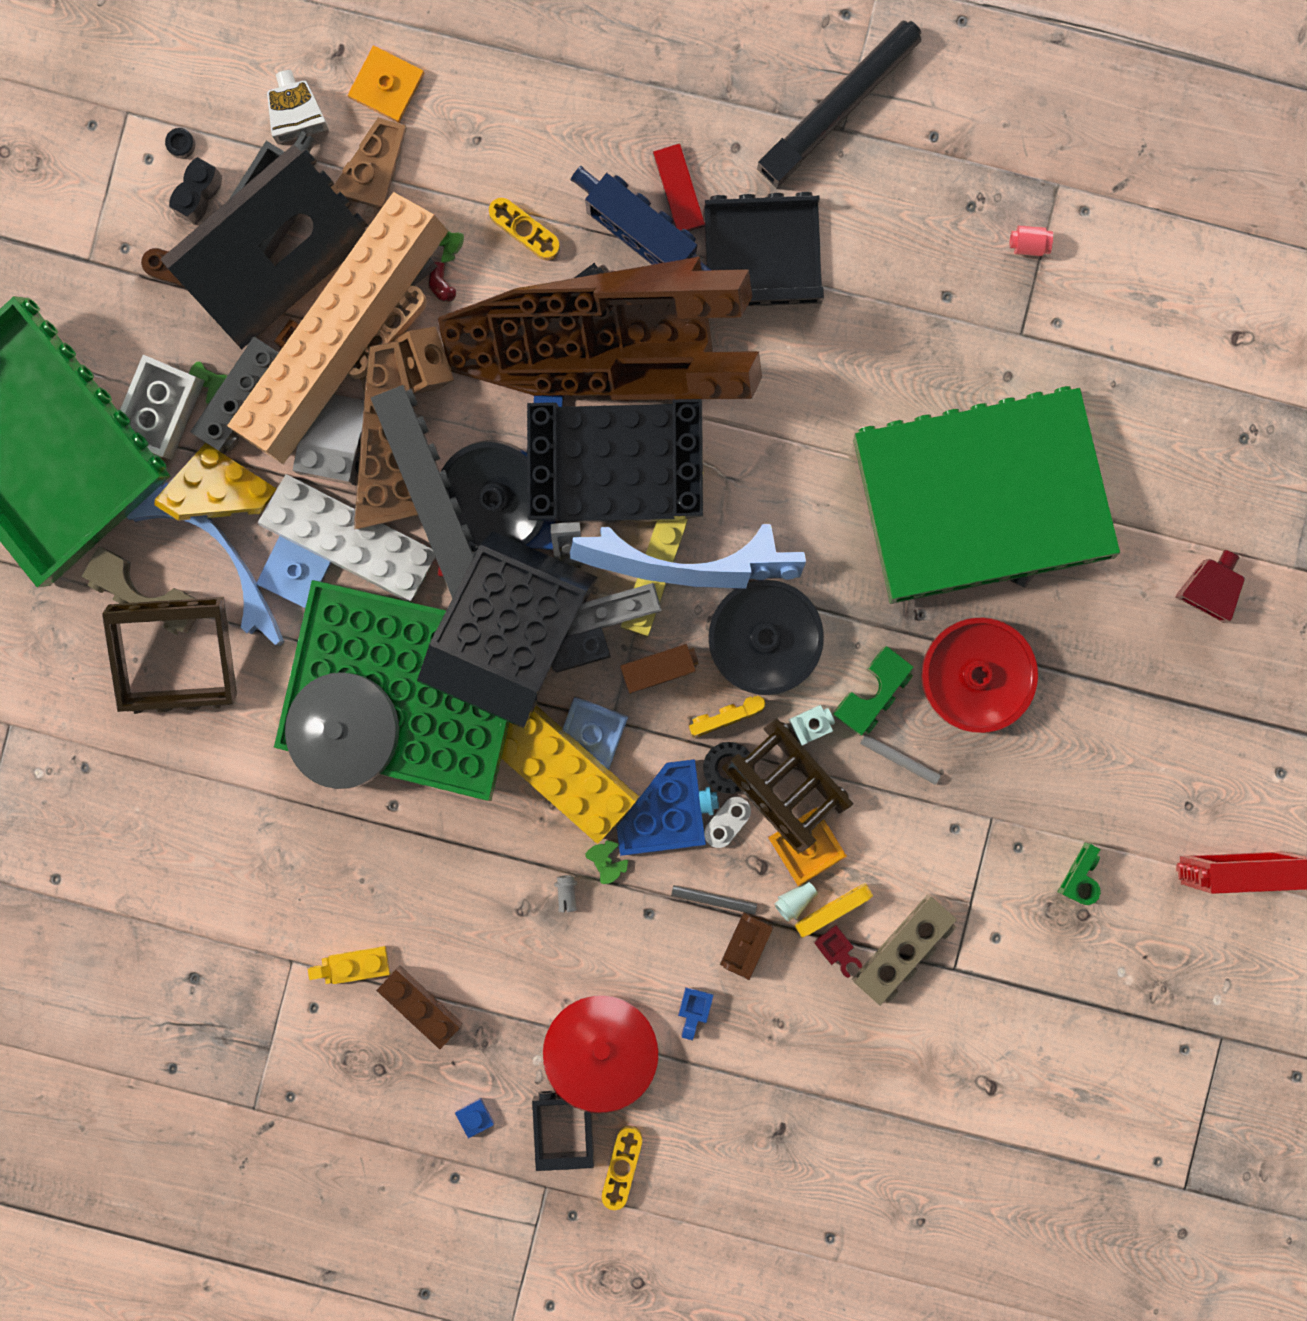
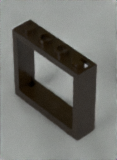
[102,597,237,714]

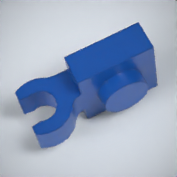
[678,987,713,1041]

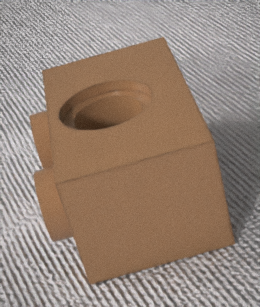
[393,326,454,394]

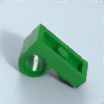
[1057,842,1101,905]

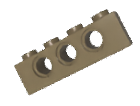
[852,894,957,1006]

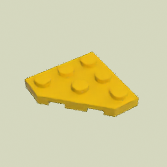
[154,443,277,521]

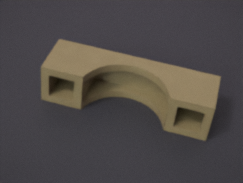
[82,546,196,635]

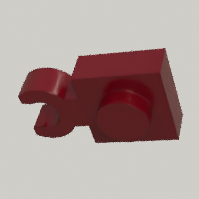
[813,924,862,978]

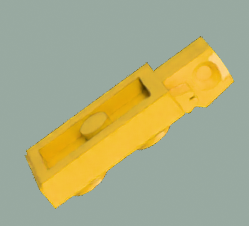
[307,946,391,984]

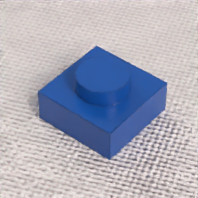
[455,1098,494,1139]

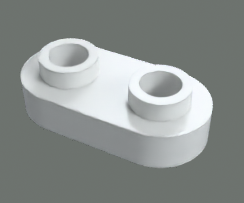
[704,796,751,848]

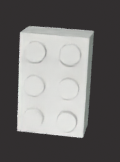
[120,355,205,460]

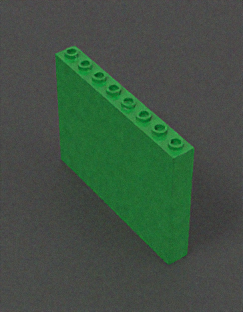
[0,296,171,588]
[853,386,1120,604]

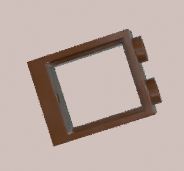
[620,644,699,694]

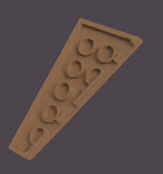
[354,341,418,530]

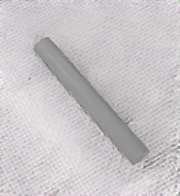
[860,734,941,785]

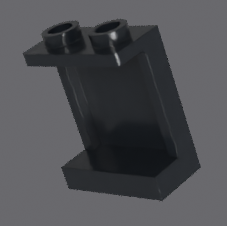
[552,627,611,673]

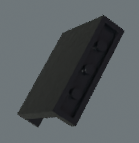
[704,192,824,307]

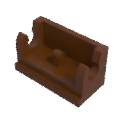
[720,912,773,980]

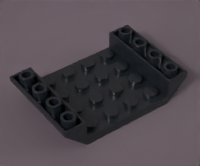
[527,399,703,523]
[417,531,598,729]

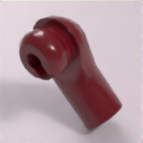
[428,262,456,302]

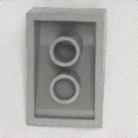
[292,394,364,486]

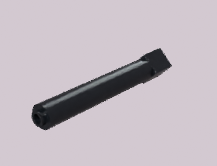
[757,20,922,189]

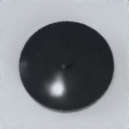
[441,440,545,552]
[708,580,824,695]

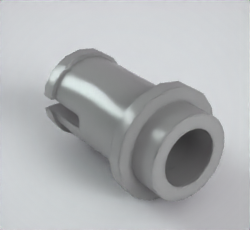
[554,875,577,912]

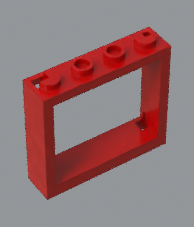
[1176,851,1307,894]

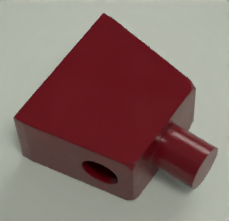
[1175,550,1245,623]

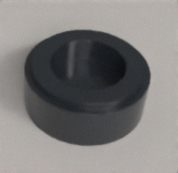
[165,128,195,159]

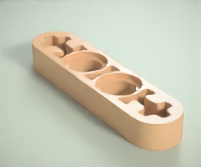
[348,286,427,379]

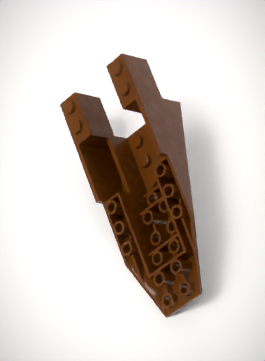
[438,257,762,400]

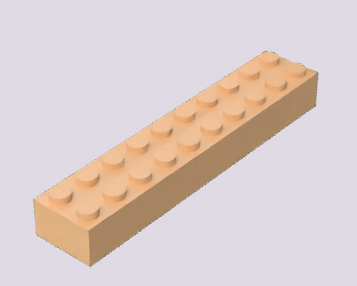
[227,192,448,465]

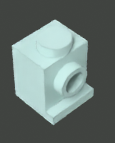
[788,705,835,745]

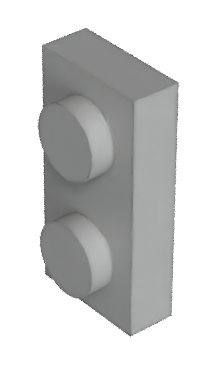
[551,522,584,566]

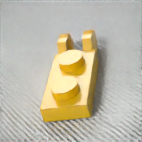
[689,695,766,738]

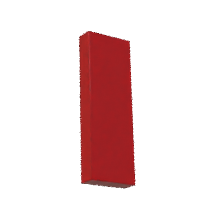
[653,143,705,231]

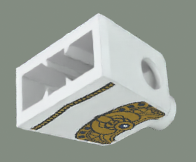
[267,70,329,144]

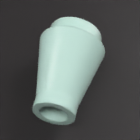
[774,881,818,922]

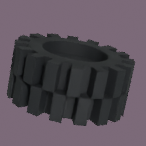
[703,742,755,794]

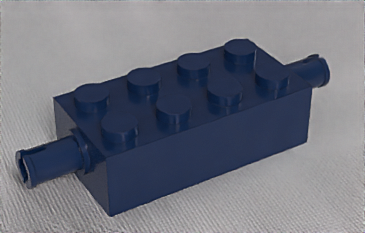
[570,166,711,271]

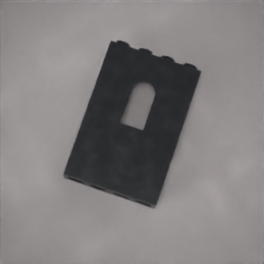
[161,144,368,350]

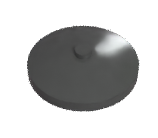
[285,673,399,789]

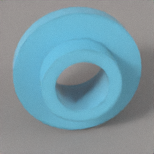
[699,787,719,816]

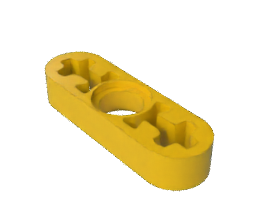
[489,197,560,261]
[794,883,873,938]
[601,1125,642,1210]

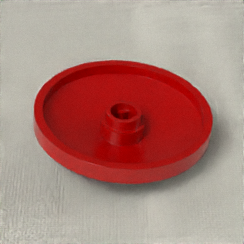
[921,617,1038,733]
[543,996,659,1114]

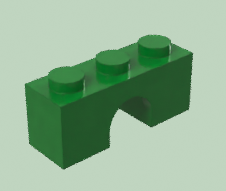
[832,646,914,736]

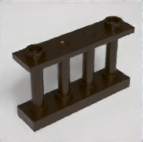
[721,718,854,854]

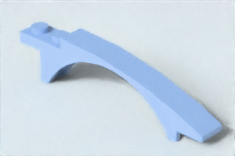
[127,482,284,646]
[570,524,806,589]

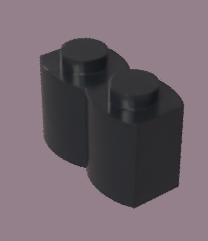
[169,157,222,224]

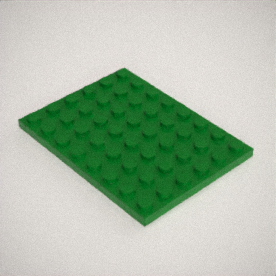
[274,580,510,801]

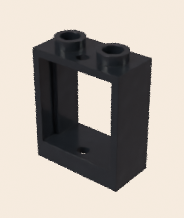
[532,1091,595,1171]

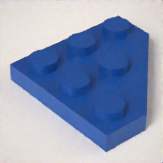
[617,759,706,856]

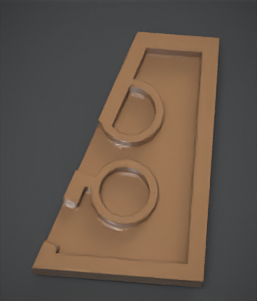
[331,117,407,209]

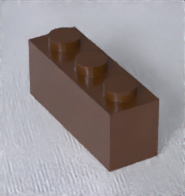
[376,966,463,1049]

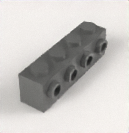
[190,337,279,454]

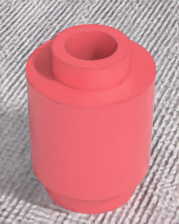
[1009,225,1053,256]

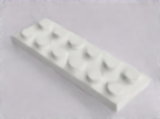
[258,474,436,603]

